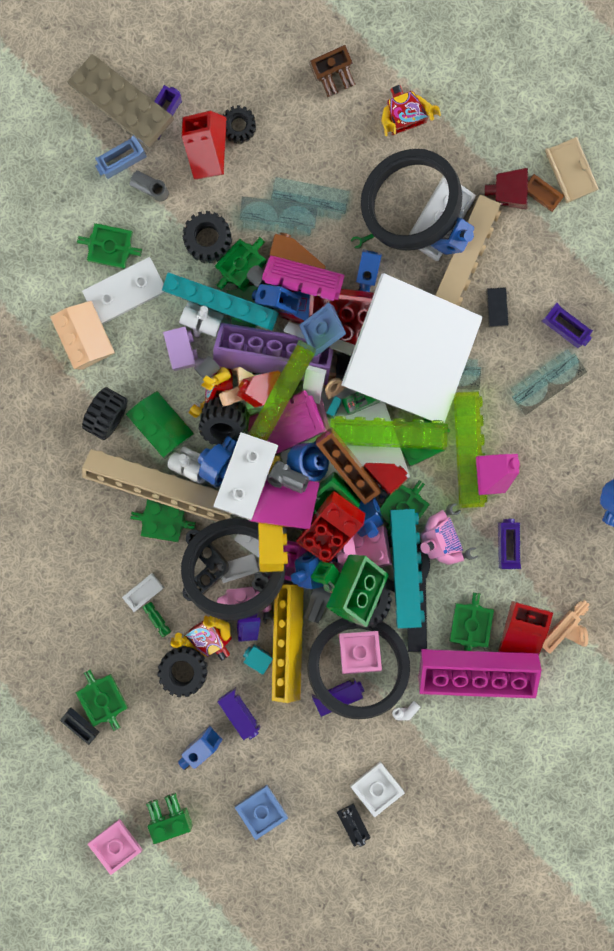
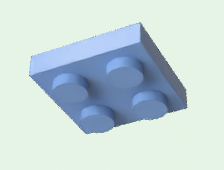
[299,303,346,356]
[235,785,288,840]

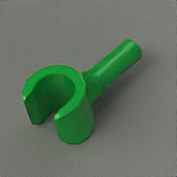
[351,234,374,249]

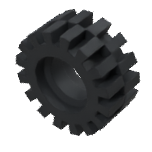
[223,105,256,144]

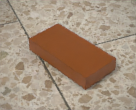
[528,174,564,212]

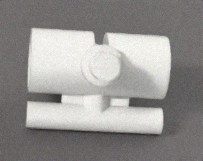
[179,301,224,337]
[168,446,205,484]

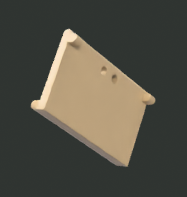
[545,137,599,203]

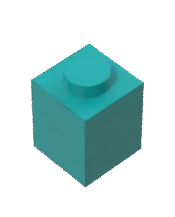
[243,644,273,675]

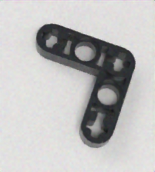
[182,530,229,601]

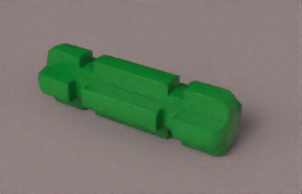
[143,602,171,637]

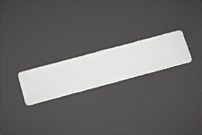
[283,322,355,355]

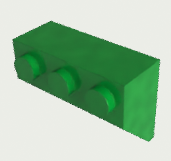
[126,391,194,459]
[326,554,389,627]

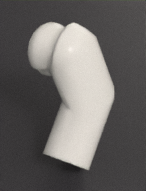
[392,701,421,720]

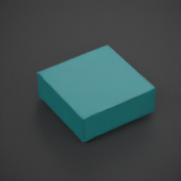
[326,396,342,419]

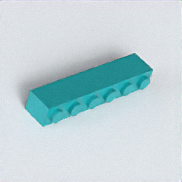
[162,272,279,331]
[390,509,425,629]

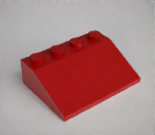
[309,288,374,353]

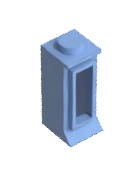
[95,136,147,179]

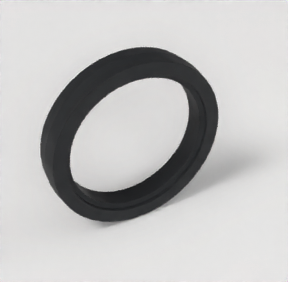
[361,149,462,251]
[181,518,285,620]
[307,618,410,720]

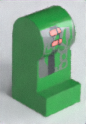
[341,392,380,415]
[311,561,340,593]

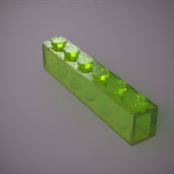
[247,340,316,441]
[454,391,488,508]
[330,416,448,450]

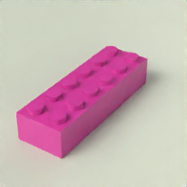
[418,649,542,699]

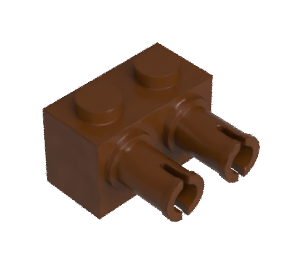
[309,45,356,98]

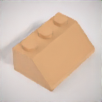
[50,301,115,370]

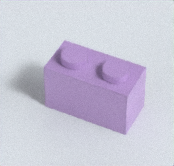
[163,327,198,371]

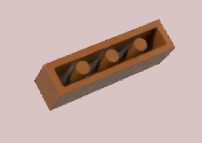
[316,427,380,504]

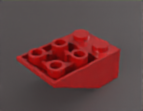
[182,110,226,180]
[296,491,365,563]
[498,601,553,655]

